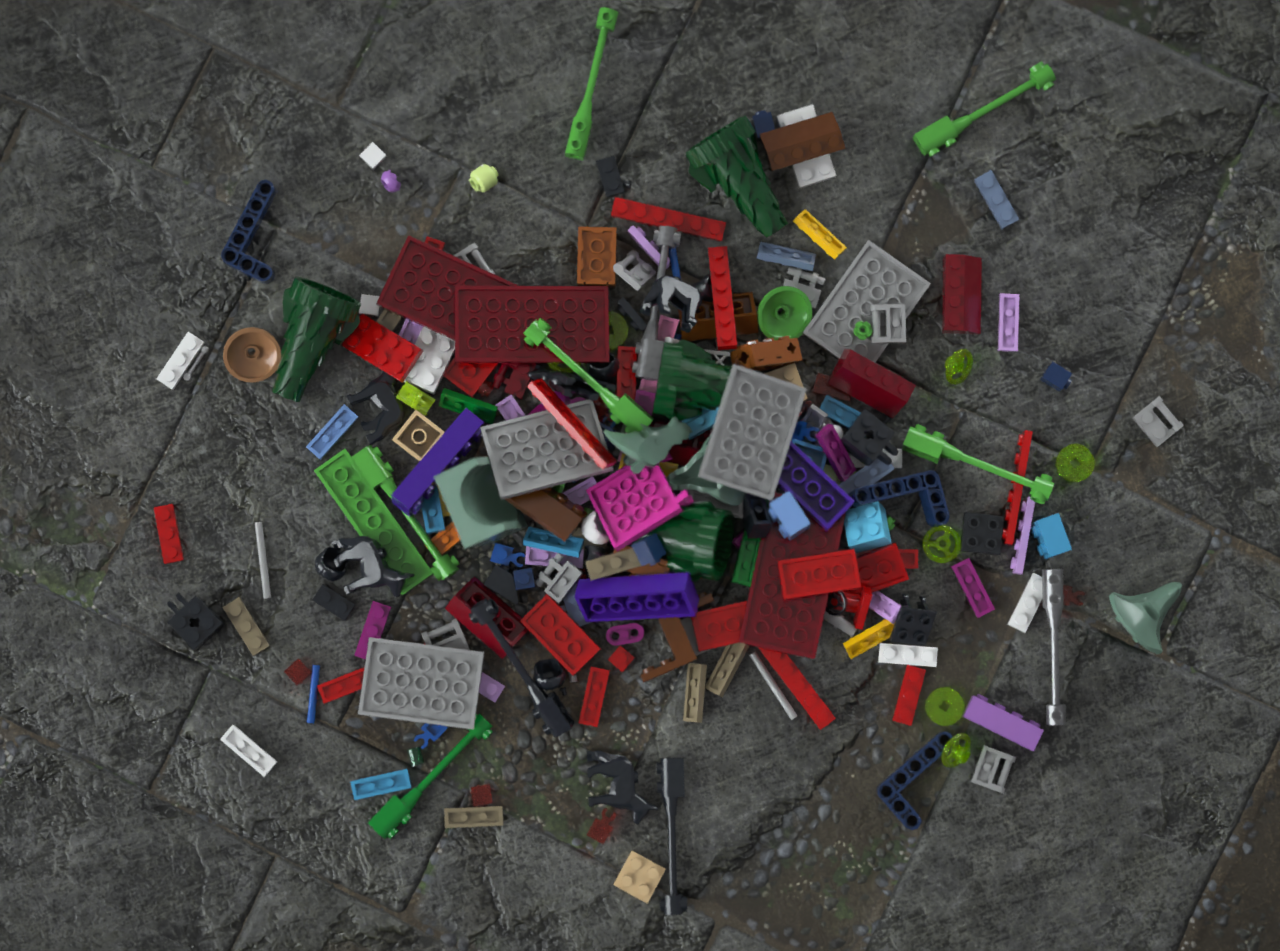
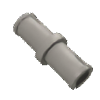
[823,609,857,637]

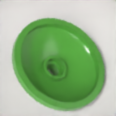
[757,286,812,340]

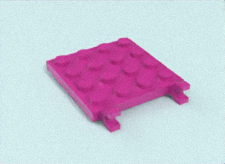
[586,452,694,551]

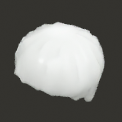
[581,510,610,545]

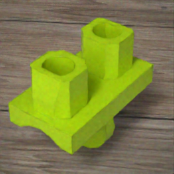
[396,381,436,416]

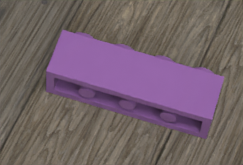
[962,694,1044,751]

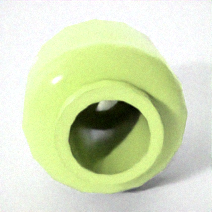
[469,164,498,192]

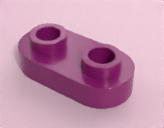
[606,623,644,646]

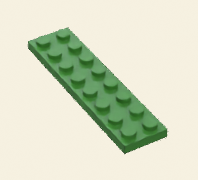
[314,449,433,596]

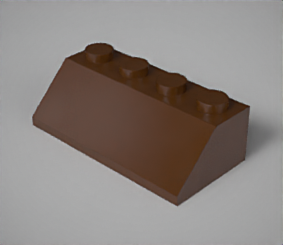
[759,112,845,171]
[678,292,758,341]
[505,487,588,542]

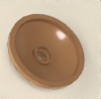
[223,327,281,382]

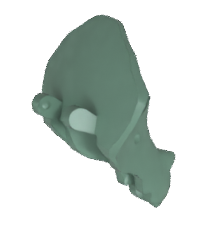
[603,417,692,474]
[667,435,747,506]
[1109,582,1182,655]

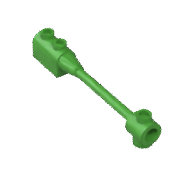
[565,7,618,161]
[913,62,1056,157]
[523,318,654,433]
[902,424,1055,504]
[352,445,460,581]

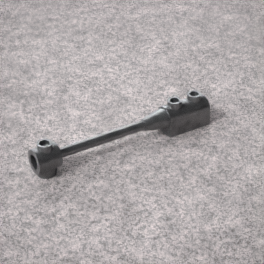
[632,226,681,381]
[1042,569,1066,725]

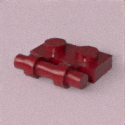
[492,363,536,400]

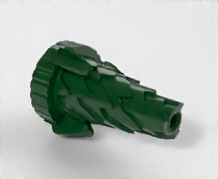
[685,115,788,238]
[272,276,361,402]
[653,340,732,420]
[629,501,735,582]

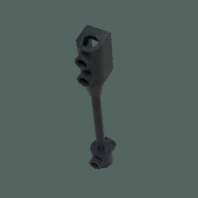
[469,599,575,737]
[657,757,687,915]

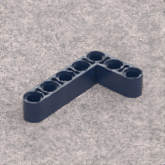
[221,180,276,284]
[848,471,950,527]
[876,731,954,830]

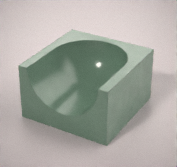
[434,457,528,549]

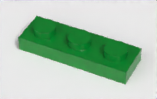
[439,388,498,424]

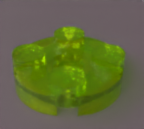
[609,311,628,350]
[1055,444,1095,482]
[925,687,964,726]

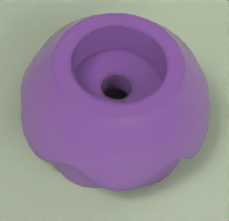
[381,170,401,192]

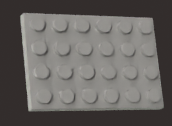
[803,240,931,362]
[698,364,807,500]
[480,399,613,500]
[358,637,484,730]

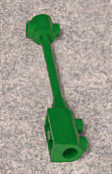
[368,713,493,839]

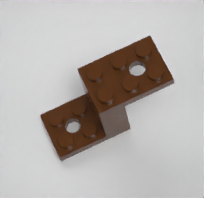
[640,592,714,683]

